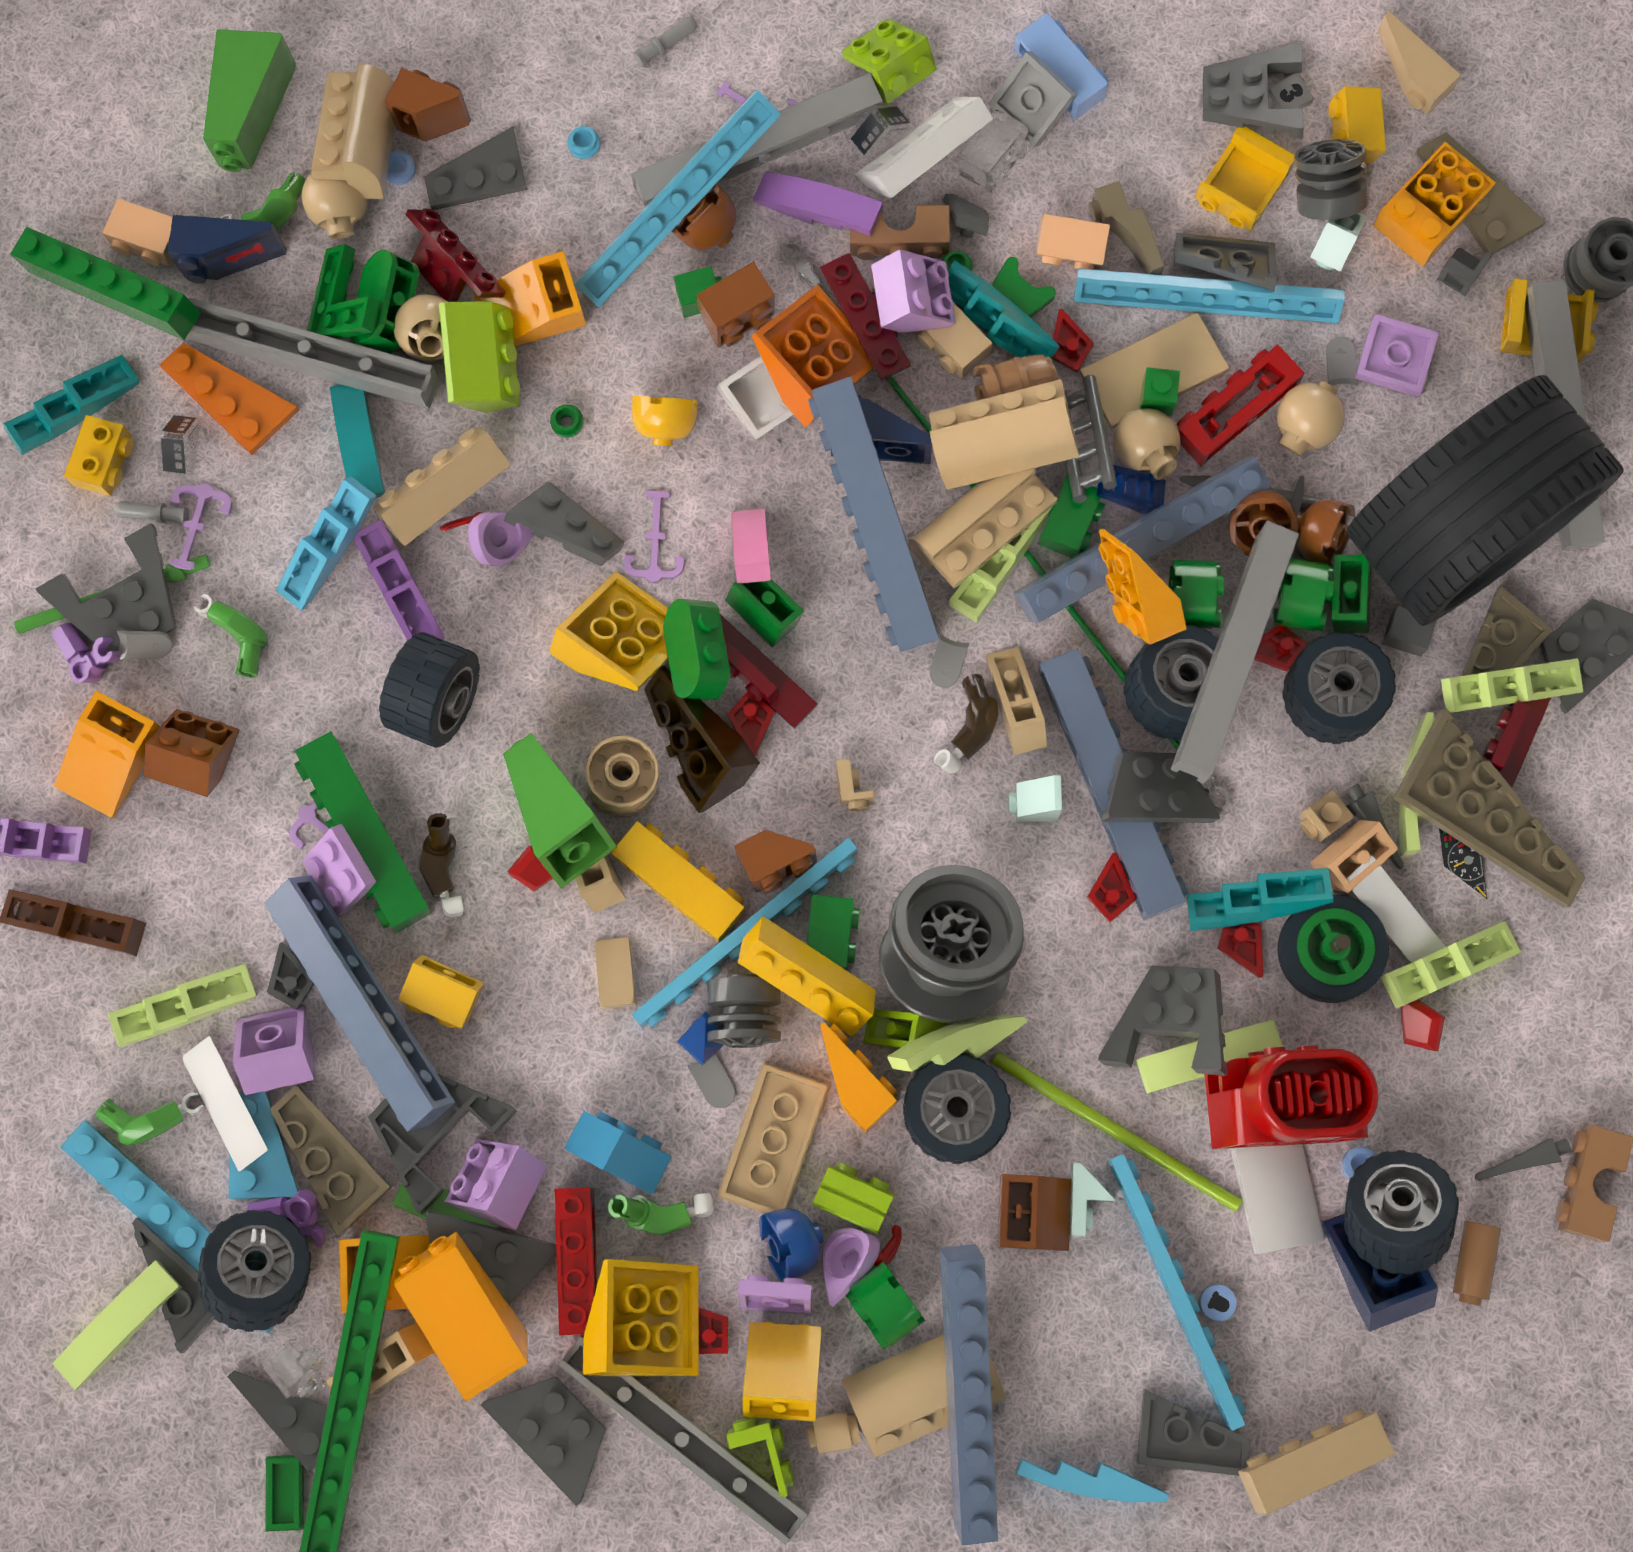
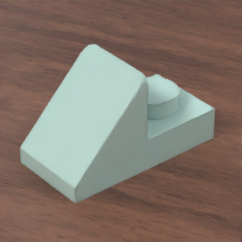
[1069,1163,1115,1236]

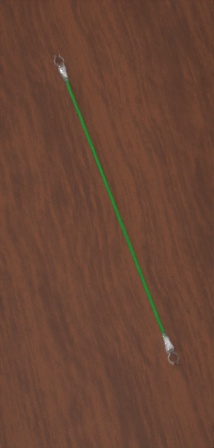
[780,240,1231,812]

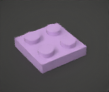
[1354,314,1439,397]
[302,824,376,917]
[738,1275,812,1315]

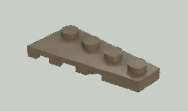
[1416,132,1546,255]
[270,1085,392,1237]

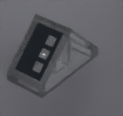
[845,102,916,164]
[155,412,204,480]

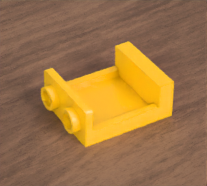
[1195,126,1295,231]
[1500,278,1598,363]
[743,1321,822,1421]

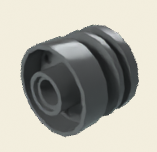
[1294,139,1368,220]
[1563,217,1633,302]
[707,974,781,1048]

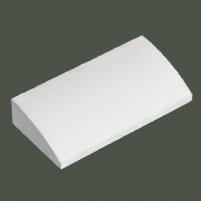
[855,97,993,198]
[717,356,794,440]
[1230,1145,1325,1254]

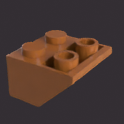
[385,67,471,142]
[696,261,775,348]
[144,709,240,797]
[734,830,817,894]
[997,1174,1071,1251]

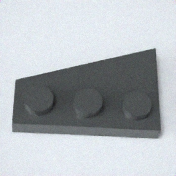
[424,127,527,210]
[1174,233,1277,291]
[504,481,625,566]
[1137,1389,1251,1476]

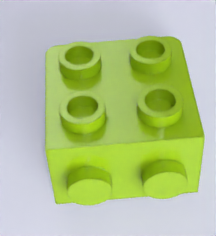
[842,20,937,104]
[726,1417,795,1498]

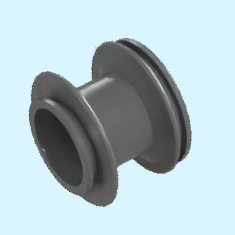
[879,865,1024,1023]

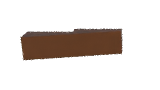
[0,889,147,956]

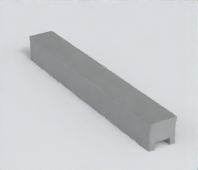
[631,73,883,207]
[1525,280,1605,551]
[185,298,441,409]
[1170,521,1299,783]
[558,1334,810,1545]

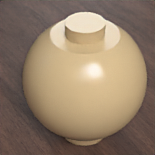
[302,173,368,239]
[394,294,447,362]
[1276,381,1345,457]
[1113,408,1181,480]

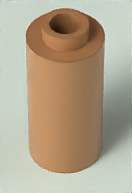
[1453,1221,1501,1306]

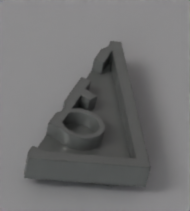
[132,1218,214,1353]
[227,1370,328,1472]

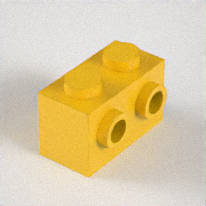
[1328,86,1386,163]
[64,415,134,496]
[398,955,485,1029]

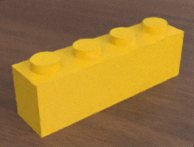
[611,821,746,943]
[738,916,876,1037]

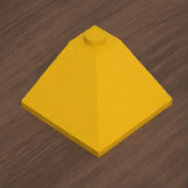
[549,571,668,691]
[583,1259,699,1376]

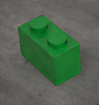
[1038,475,1105,558]
[1331,555,1372,633]
[725,579,804,648]
[807,894,860,971]

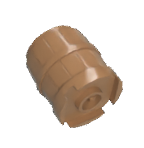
[973,354,1058,401]

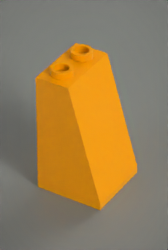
[394,1232,528,1401]

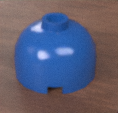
[759,1208,824,1282]

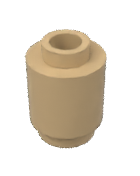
[807,1412,861,1454]

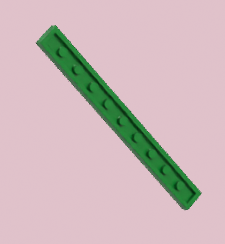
[299,1229,400,1552]

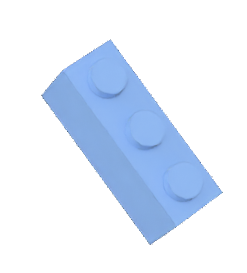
[1015,13,1109,120]

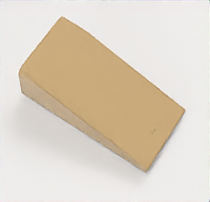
[594,937,637,1010]

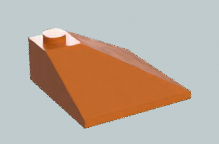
[752,284,874,428]

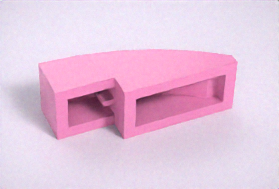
[732,509,771,583]

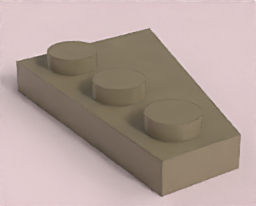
[1461,585,1554,676]

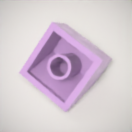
[232,1004,315,1095]

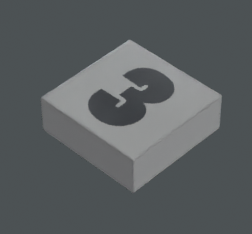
[1268,72,1314,109]

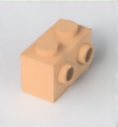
[102,199,174,267]
[1035,214,1110,270]
[1310,820,1398,893]

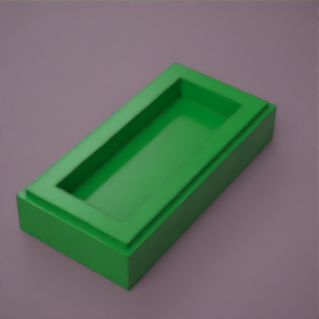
[265,1455,304,1532]

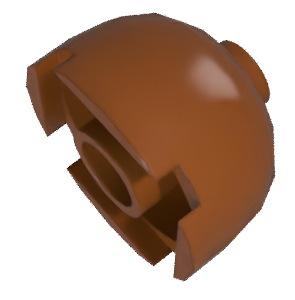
[671,184,736,251]
[1228,490,1298,557]
[1296,499,1355,568]

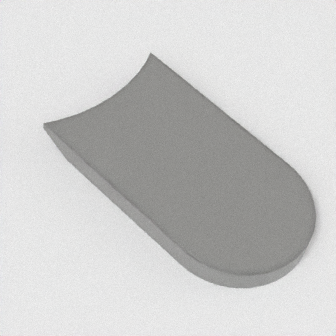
[1326,337,1358,386]
[117,631,172,659]
[930,634,970,688]
[687,1053,735,1108]

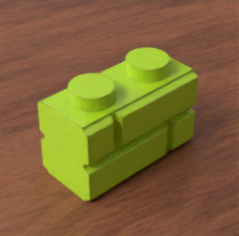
[812,1162,895,1234]

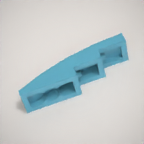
[276,476,377,611]
[1015,1458,1169,1502]

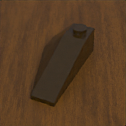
[644,665,760,813]

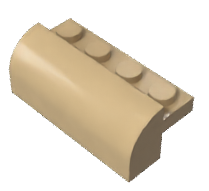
[311,63,395,199]
[929,379,1080,490]
[909,468,1057,589]
[841,1334,1007,1458]

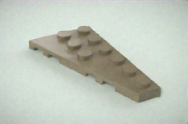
[1393,708,1585,908]

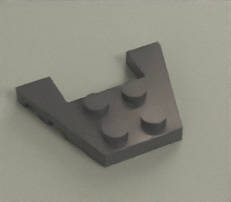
[1203,43,1304,139]
[35,523,177,661]
[1098,965,1228,1076]
[368,1073,517,1214]

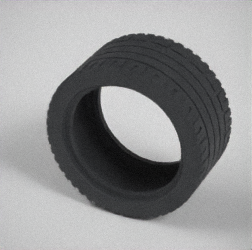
[1347,375,1624,626]

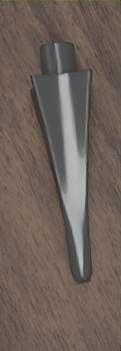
[1346,783,1404,869]
[1475,1138,1572,1181]

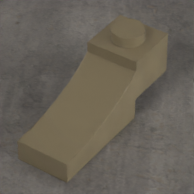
[1089,181,1164,275]

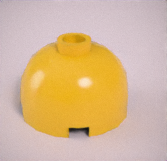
[631,396,698,446]

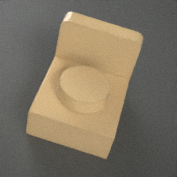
[836,759,876,811]
[1299,790,1354,843]

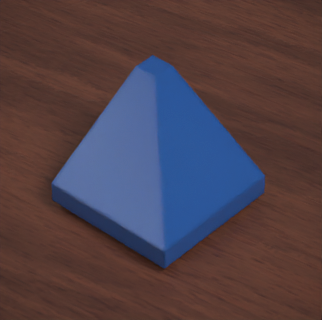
[677,1011,724,1066]

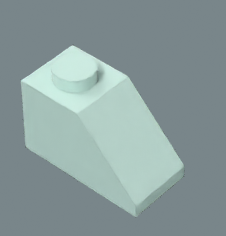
[1310,213,1368,271]
[1008,775,1062,823]

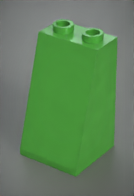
[203,29,296,172]
[503,733,617,889]

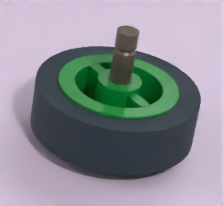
[1277,895,1389,1003]

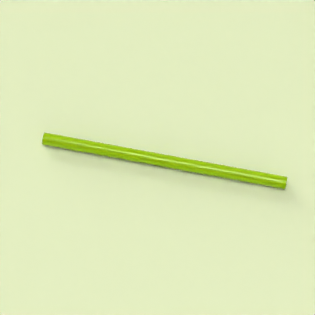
[991,1051,1243,1212]

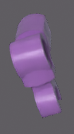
[51,623,122,683]
[247,1190,326,1247]

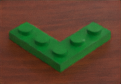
[307,244,380,340]

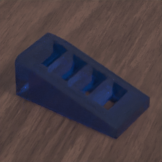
[1097,465,1166,514]

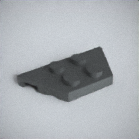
[1540,598,1633,714]
[1101,752,1220,823]
[425,1210,556,1305]
[481,1376,606,1507]

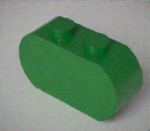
[351,250,420,354]
[663,599,730,700]

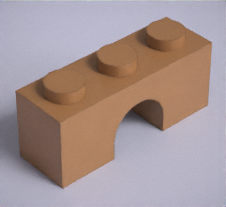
[850,205,950,260]
[1555,1125,1633,1242]

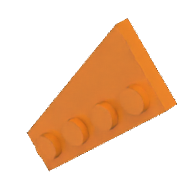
[159,343,299,455]

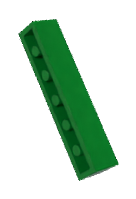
[10,226,201,341]
[294,731,432,934]

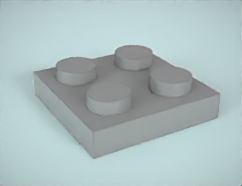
[989,51,1077,147]

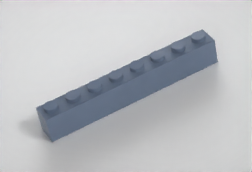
[808,376,939,652]
[1013,457,1271,623]
[1038,648,1188,921]
[264,875,455,1132]
[940,1244,998,1546]

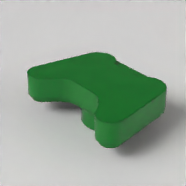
[992,257,1056,318]

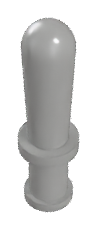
[633,17,697,67]
[114,501,189,524]

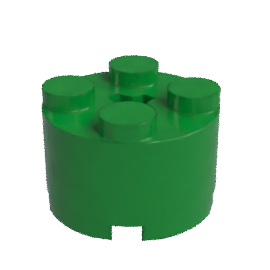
[1273,558,1334,632]
[1168,560,1224,629]
[845,1262,926,1350]

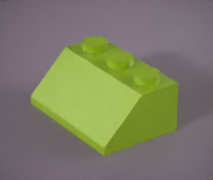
[439,301,520,413]

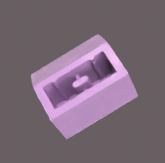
[871,249,956,333]
[444,1139,547,1230]

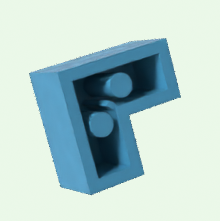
[564,1111,672,1195]

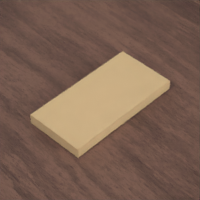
[1079,312,1229,429]
[717,1062,830,1214]

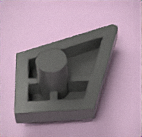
[943,194,989,238]
[267,942,314,1011]

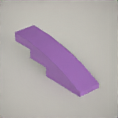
[753,172,884,237]
[353,519,445,640]
[0,818,92,864]

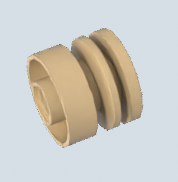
[586,736,659,818]

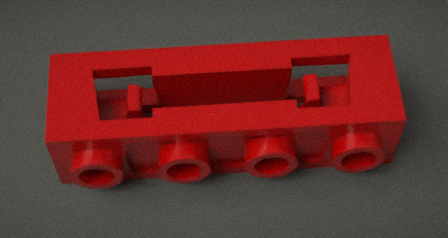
[1176,344,1305,467]
[554,1187,598,1335]

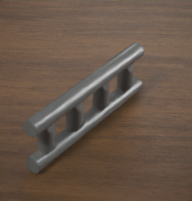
[1065,375,1117,503]

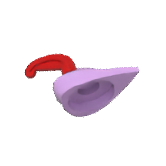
[440,511,534,566]
[822,1225,902,1307]

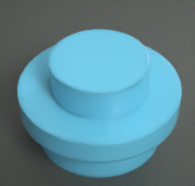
[568,126,600,159]

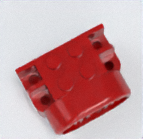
[1204,1045,1379,1149]

